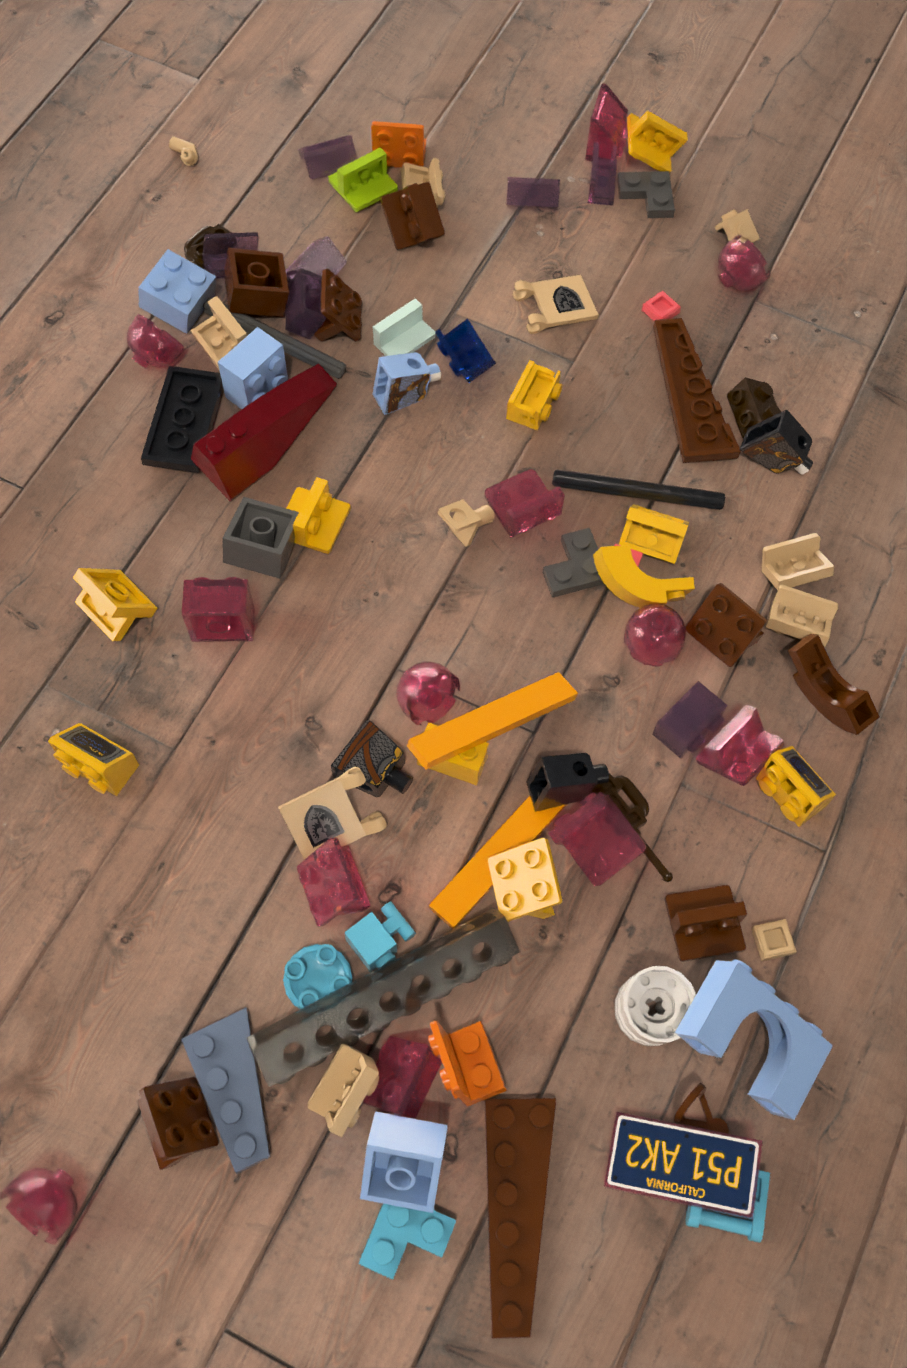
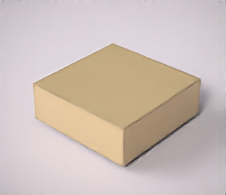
[751,919,797,961]

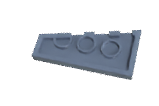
[181,1008,271,1174]

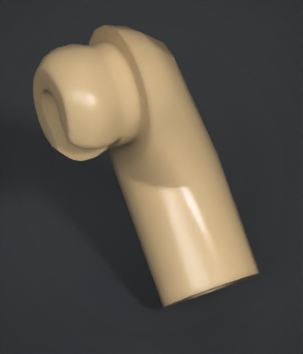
[169,136,198,166]

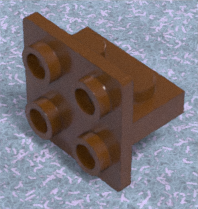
[380,182,445,250]
[314,268,362,342]
[685,583,767,667]
[665,885,747,962]
[137,1077,219,1170]

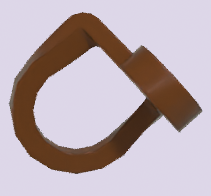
[674,1083,729,1136]

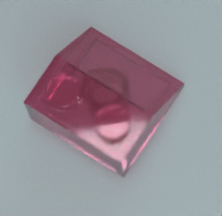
[585,84,628,167]

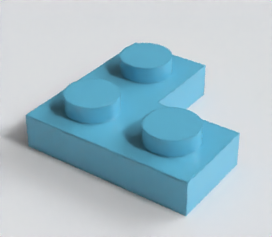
[358,1204,457,1280]

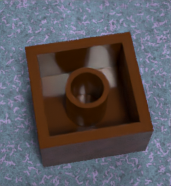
[224,248,289,317]

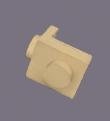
[715,209,760,252]

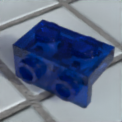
[435,318,496,383]

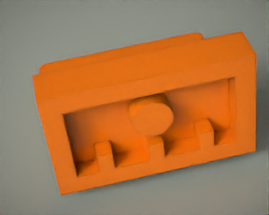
[371,121,426,168]
[428,1020,507,1107]

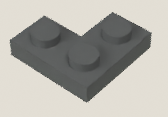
[617,171,675,218]
[542,528,604,598]

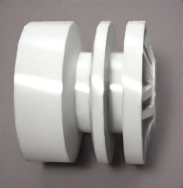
[615,966,696,1046]

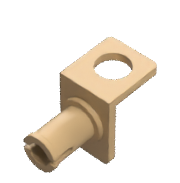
[438,499,495,547]

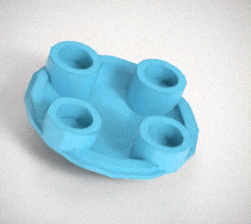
[283,944,352,1014]

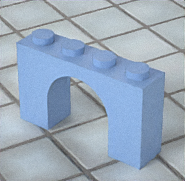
[675,959,833,1120]

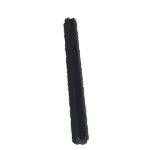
[552,469,725,510]

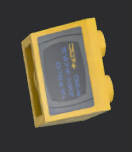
[48,723,139,796]
[756,746,836,827]

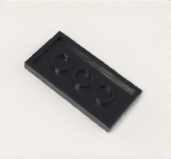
[141,366,223,473]

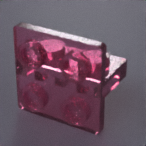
[696,704,784,786]
[297,837,371,927]
[362,1036,442,1119]

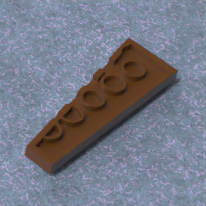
[653,318,741,463]
[485,1098,556,1338]

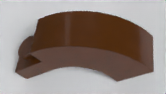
[788,634,880,735]

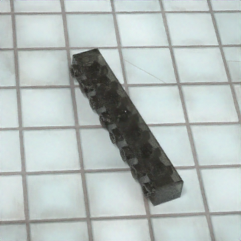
[247,908,520,1087]

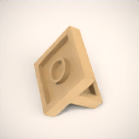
[190,296,247,370]

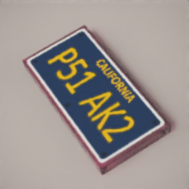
[604,1112,763,1220]

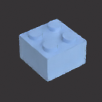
[138,249,216,334]
[218,327,288,409]
[360,1111,448,1213]

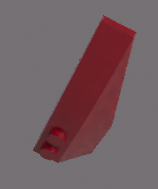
[191,364,337,502]

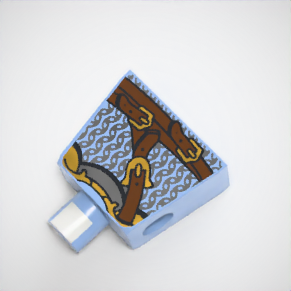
[372,352,441,415]

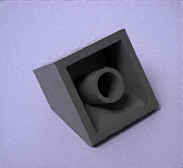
[222,497,299,579]

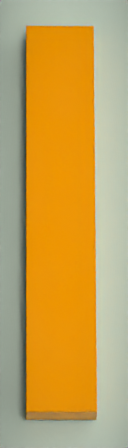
[407,672,578,770]
[429,796,568,930]

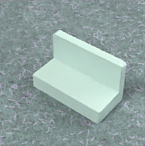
[373,299,435,356]

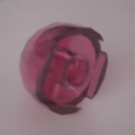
[718,235,771,291]
[126,314,184,368]
[623,603,686,667]
[396,661,460,725]
[0,1168,78,1244]

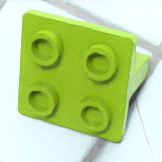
[328,147,398,212]

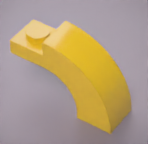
[593,545,695,609]

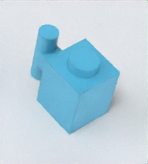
[344,901,416,973]

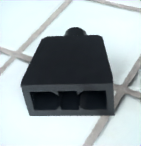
[526,753,609,812]

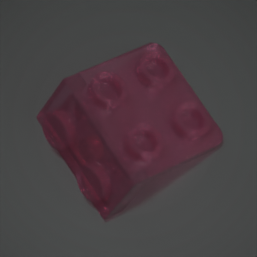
[484,469,565,538]
[548,792,646,886]

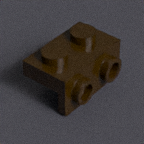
[727,377,781,439]

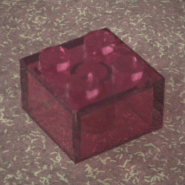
[182,577,255,642]

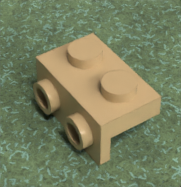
[401,158,445,208]
[762,533,834,590]
[766,585,838,647]
[307,1044,379,1137]

